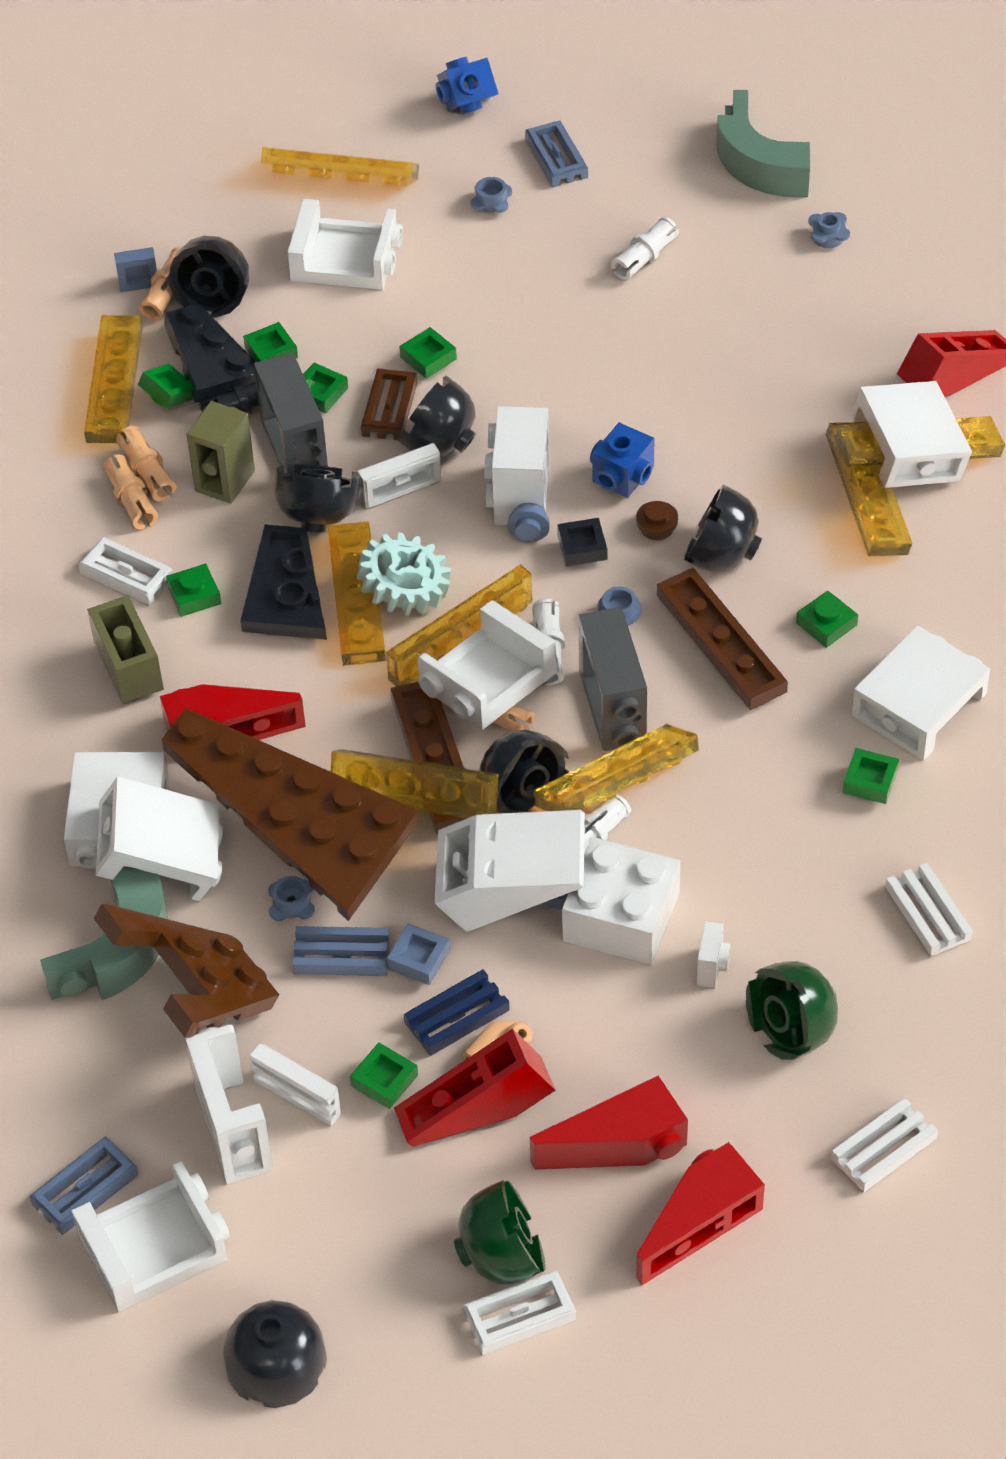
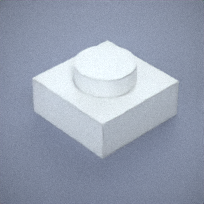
[697,921,731,989]

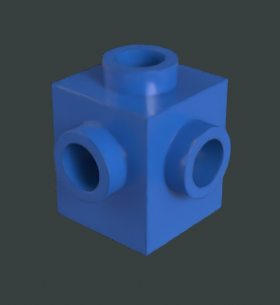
[435,56,499,115]
[590,422,655,498]

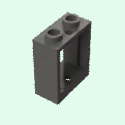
[254,353,328,473]
[578,607,647,751]

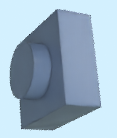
[114,247,157,292]
[387,923,450,985]

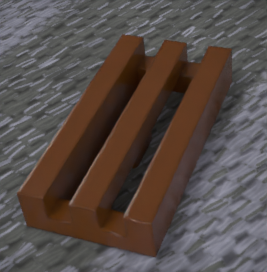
[361,368,417,441]

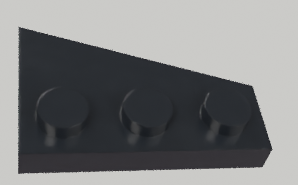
[164,304,256,403]
[240,524,327,640]

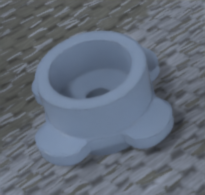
[470,177,512,213]
[808,212,850,248]
[268,876,315,921]

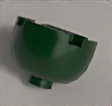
[746,961,838,1060]
[454,1180,546,1284]

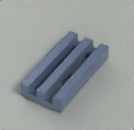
[525,120,588,188]
[292,926,390,976]
[29,1136,139,1236]

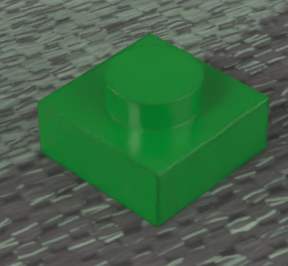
[243,322,298,362]
[399,327,457,379]
[303,362,348,414]
[138,363,193,409]
[166,563,222,617]
[796,590,858,648]
[842,748,899,804]
[350,1042,418,1109]

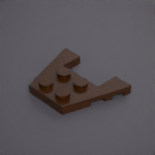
[93,904,280,1038]

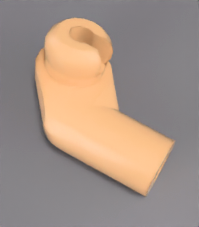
[461,1021,533,1060]

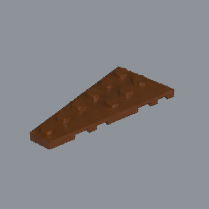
[161,708,419,922]

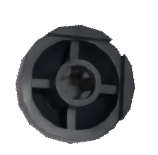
[168,235,249,318]
[398,376,476,459]
[275,464,360,532]
[683,484,762,572]
[479,730,570,814]
[223,1300,327,1408]

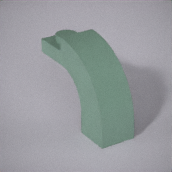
[717,90,810,197]
[40,867,168,1000]

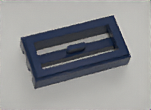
[404,969,510,1056]

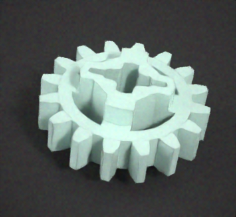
[356,533,451,616]

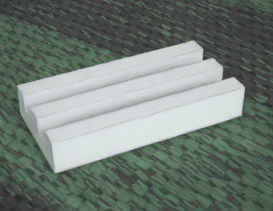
[357,443,441,509]
[78,537,173,606]
[885,862,973,957]
[250,1043,341,1126]
[831,1098,938,1192]
[463,1270,577,1356]

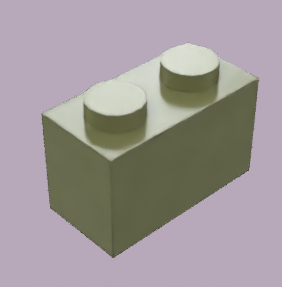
[186,401,255,504]
[87,595,164,704]

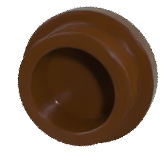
[636,501,678,540]

